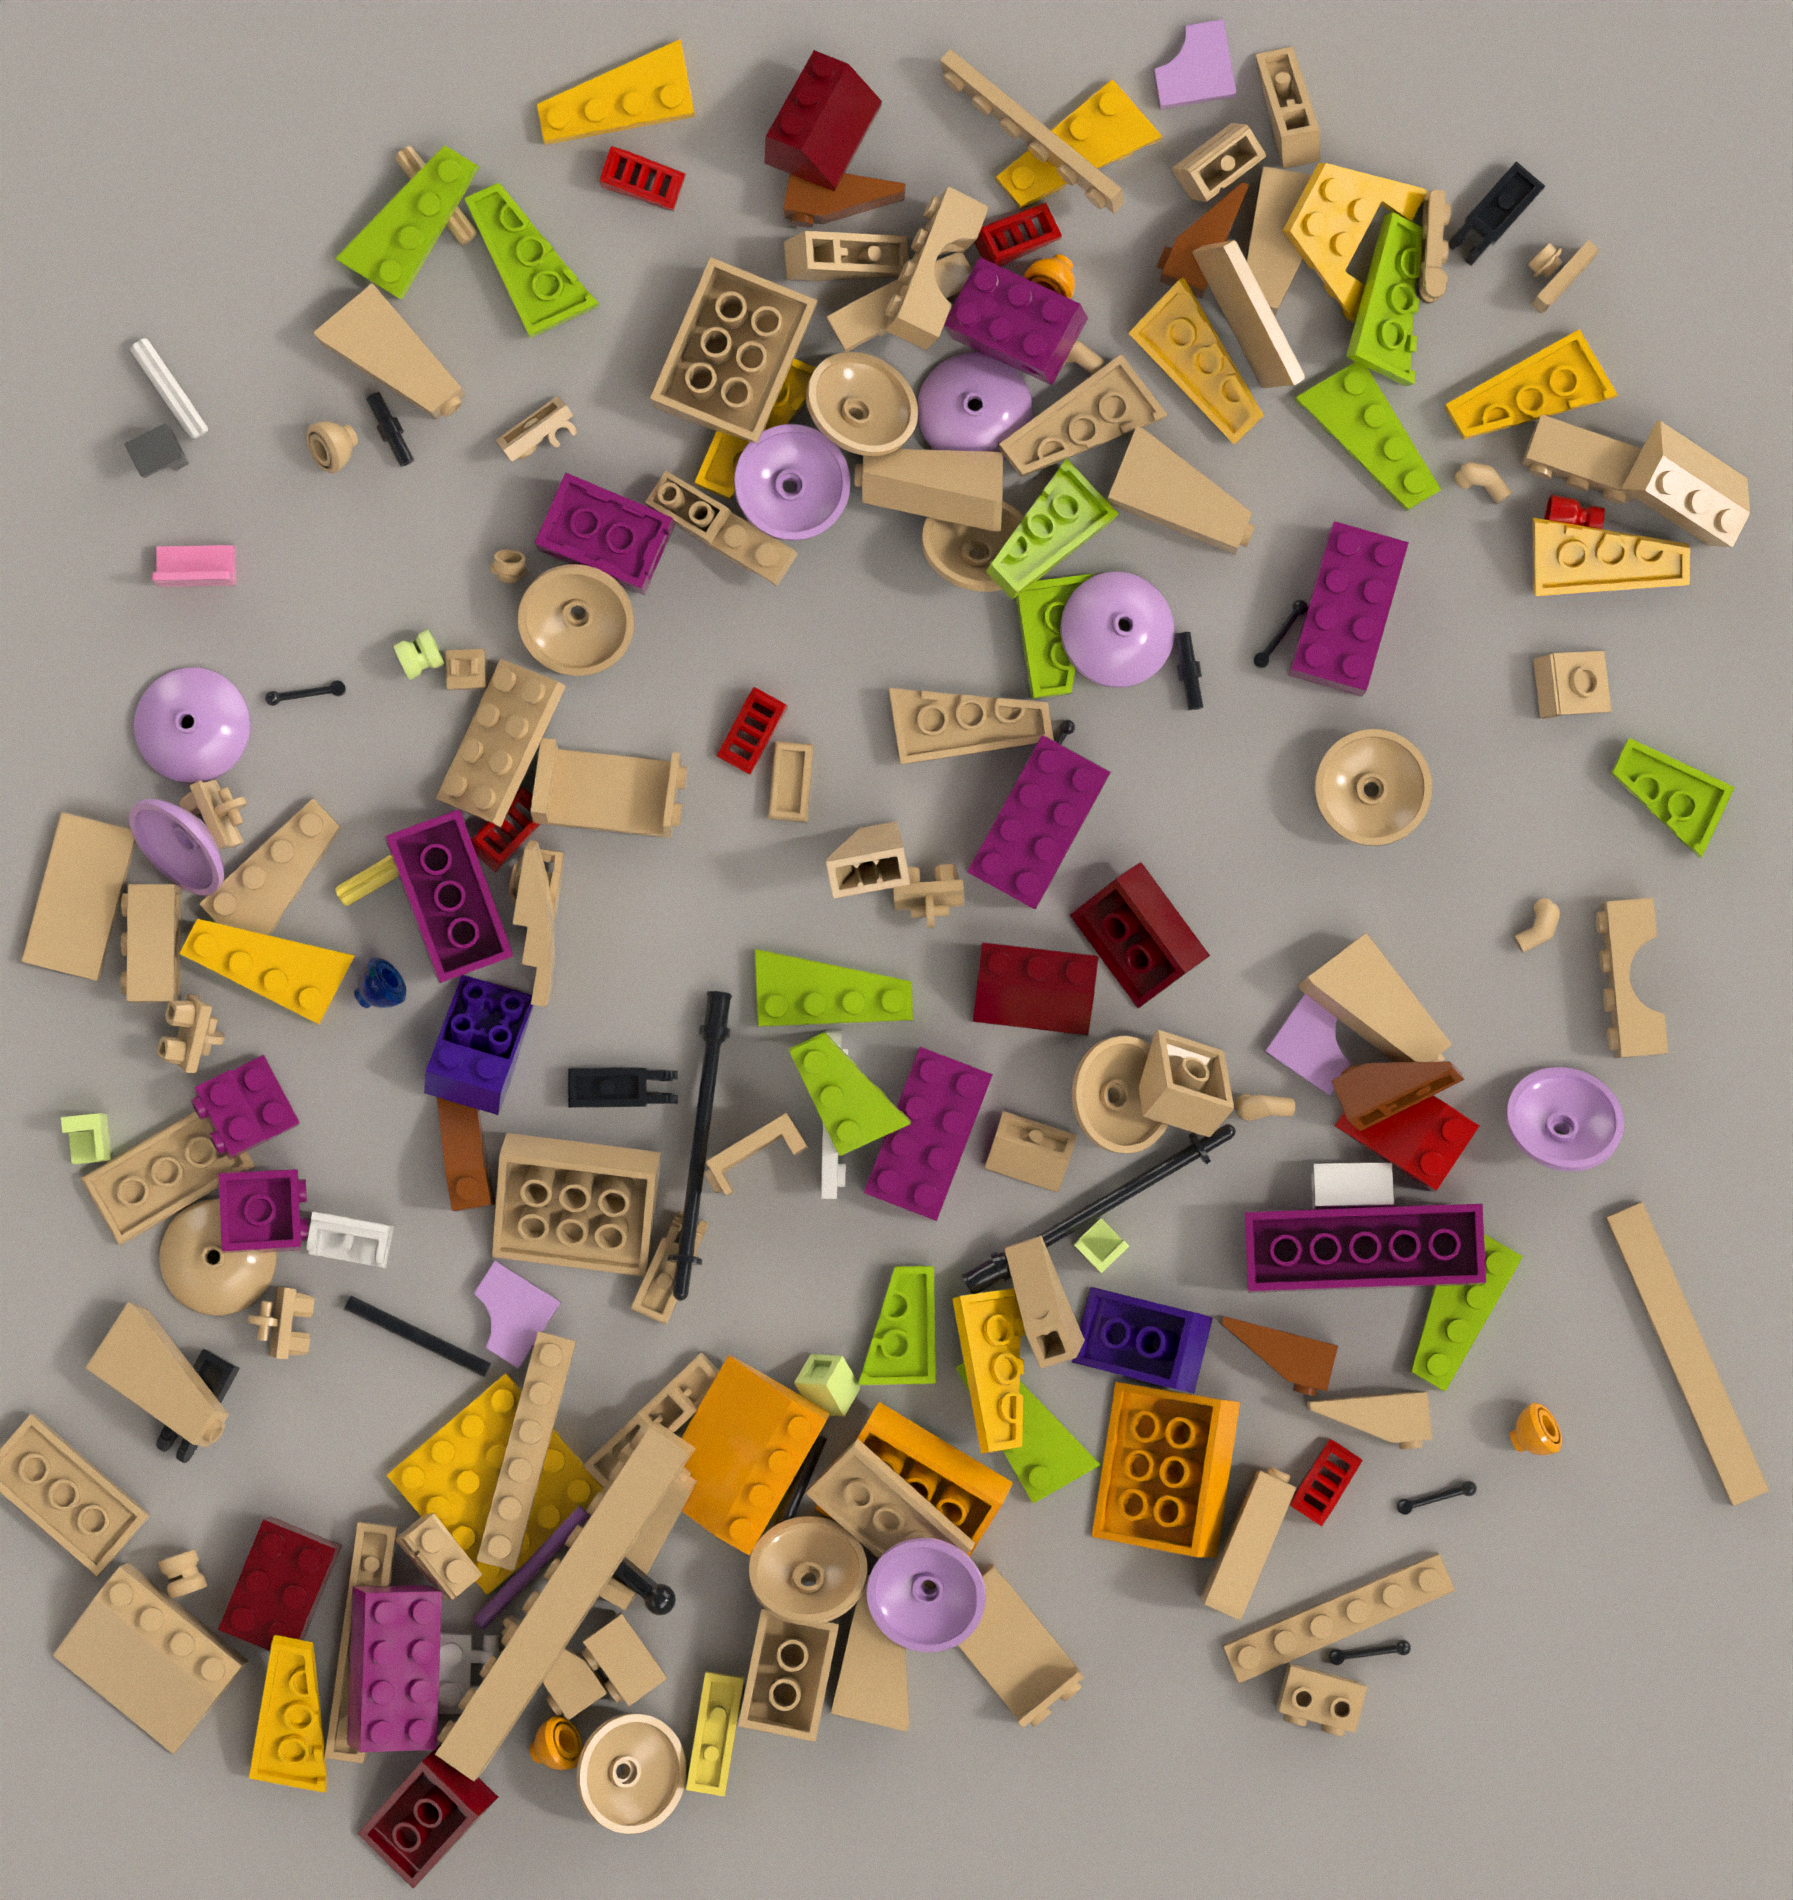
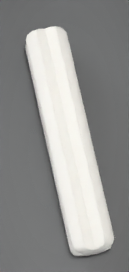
[130,338,208,440]

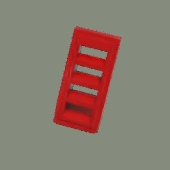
[599,146,686,211]
[974,202,1062,267]
[717,687,788,775]
[471,786,540,872]
[1289,1438,1363,1527]

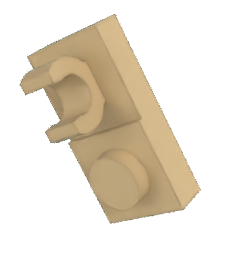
[495,396,577,462]

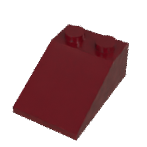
[357,1743,499,1889]

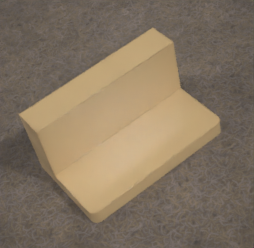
[985,1111,1077,1192]

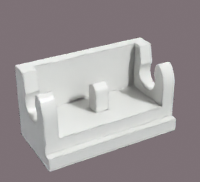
[1311,1163,1394,1210]
[306,1212,394,1268]

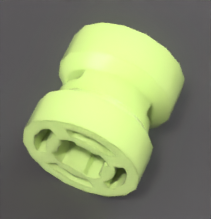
[393,629,445,680]

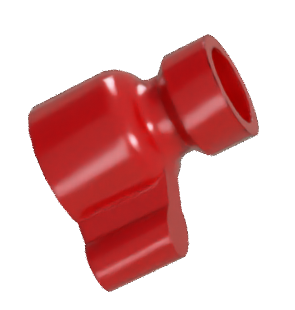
[1544,494,1605,529]

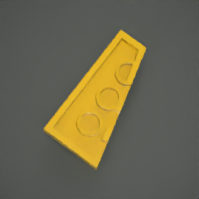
[996,79,1162,209]
[249,1635,328,1793]

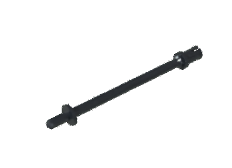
[667,991,732,1301]
[961,1124,1236,1294]

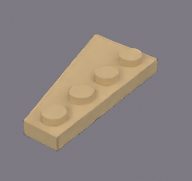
[998,354,1168,477]
[889,688,1054,765]
[199,798,341,935]

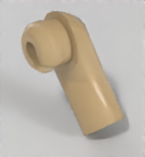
[1455,462,1512,504]
[1514,898,1560,953]
[1235,1094,1295,1121]

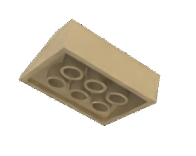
[650,257,818,444]
[492,1133,661,1276]
[53,1563,249,1754]

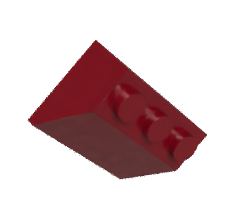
[764,50,882,192]
[1070,862,1210,1009]
[973,942,1099,1036]

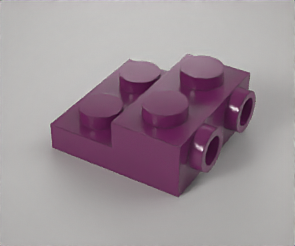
[191,1055,300,1160]
[218,1169,309,1253]

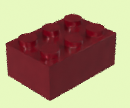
[218,1516,342,1651]

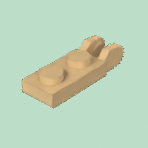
[1417,190,1451,304]
[631,1210,709,1325]

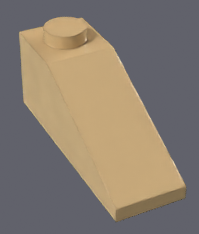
[1255,46,1320,169]
[784,231,909,281]
[1306,1391,1432,1449]

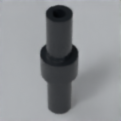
[366,392,414,467]
[1175,632,1204,711]

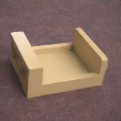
[704,1113,809,1196]

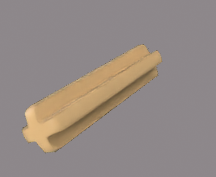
[395,146,477,245]

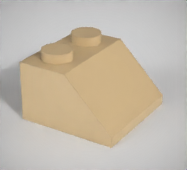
[1139,1030,1234,1137]

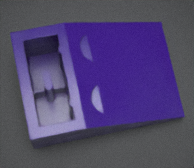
[424,975,534,1115]

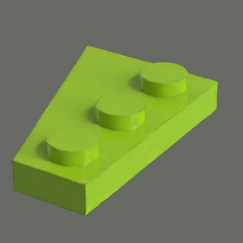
[1015,574,1091,700]
[1610,738,1735,858]
[789,1032,911,1156]
[858,1266,936,1385]

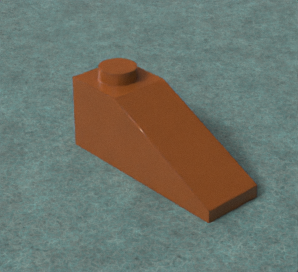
[783,173,906,228]
[1157,182,1249,299]
[1331,1061,1465,1131]
[437,1097,495,1212]
[1219,1315,1338,1397]

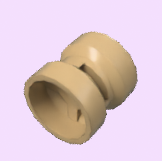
[158,1549,208,1599]

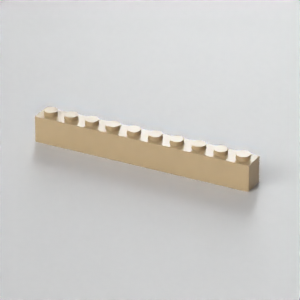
[435,1422,696,1781]

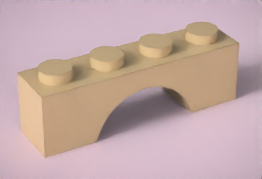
[885,186,989,350]
[1596,897,1669,1059]

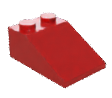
[1334,1061,1480,1191]

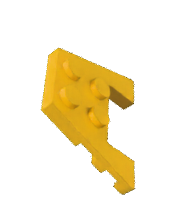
[1282,163,1427,322]

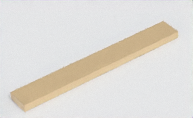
[1605,1202,1769,1506]

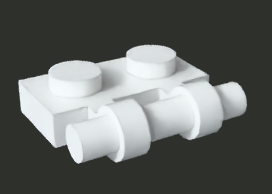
[438,1633,502,1714]

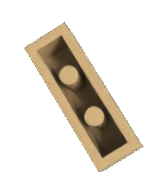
[1521,414,1642,504]
[120,884,181,1003]

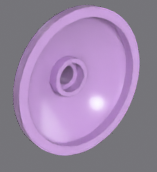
[917,352,1032,460]
[734,424,850,541]
[1060,572,1175,688]
[134,668,251,783]
[129,799,224,895]
[1506,1067,1624,1171]
[867,1538,986,1652]

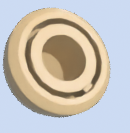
[306,421,358,474]

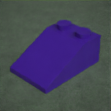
[1072,1287,1213,1394]

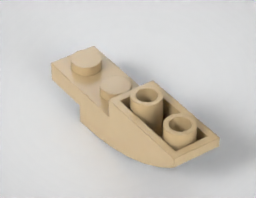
[645,471,798,586]

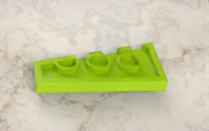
[335,145,480,300]
[464,182,600,339]
[1346,212,1423,386]
[986,459,1119,600]
[755,949,913,1027]

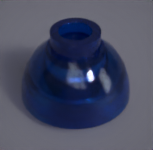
[354,957,406,1009]

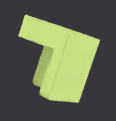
[61,1113,111,1164]
[1073,1218,1129,1273]
[794,1354,860,1417]

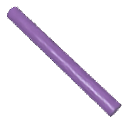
[473,1505,591,1629]

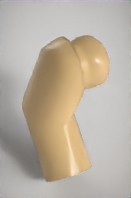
[1062,340,1104,375]

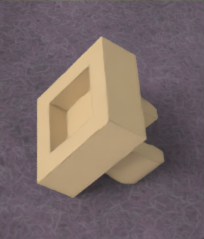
[445,649,487,691]

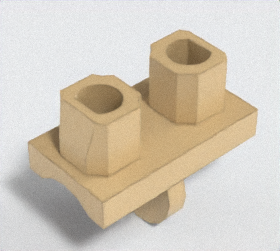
[179,780,248,849]
[893,864,964,928]
[157,994,225,1073]
[248,1286,315,1360]

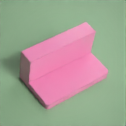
[152,545,236,587]

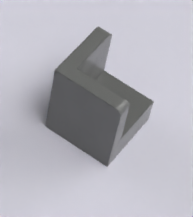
[124,423,189,478]

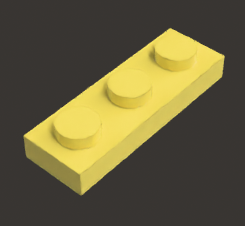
[686,1671,745,1797]

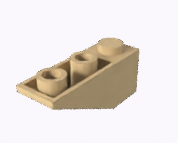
[1005,1236,1085,1369]
[501,1615,608,1720]

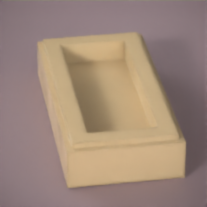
[1531,240,1598,313]
[768,741,814,823]

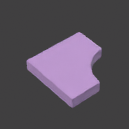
[1154,19,1236,109]
[1265,993,1352,1096]
[474,1260,561,1369]

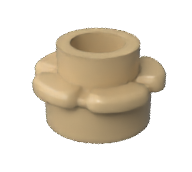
[1527,242,1563,278]
[490,549,528,583]

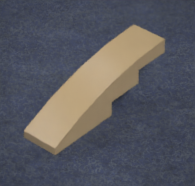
[826,252,972,353]
[512,840,555,1007]
[583,1353,719,1488]

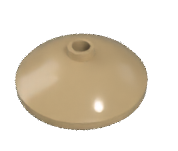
[806,352,918,456]
[921,501,1025,592]
[518,564,635,676]
[1315,729,1432,846]
[1072,1036,1169,1154]
[159,1198,277,1316]
[749,1516,867,1625]
[576,1713,687,1834]

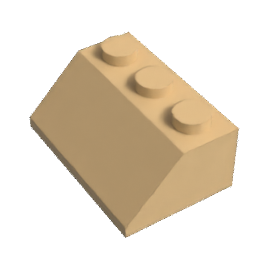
[1622,421,1750,547]
[738,1606,839,1742]

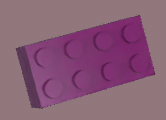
[1288,521,1409,697]
[967,735,1111,910]
[384,809,514,983]
[864,1047,993,1221]
[347,1585,442,1753]

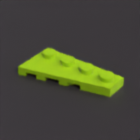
[1294,362,1441,512]
[1410,1234,1523,1392]
[955,1362,1101,1504]

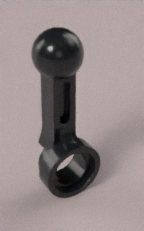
[614,1557,676,1616]

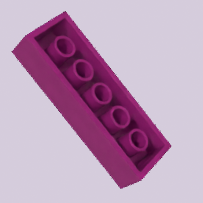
[1245,1203,1486,1293]

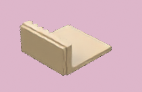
[1533,651,1612,719]

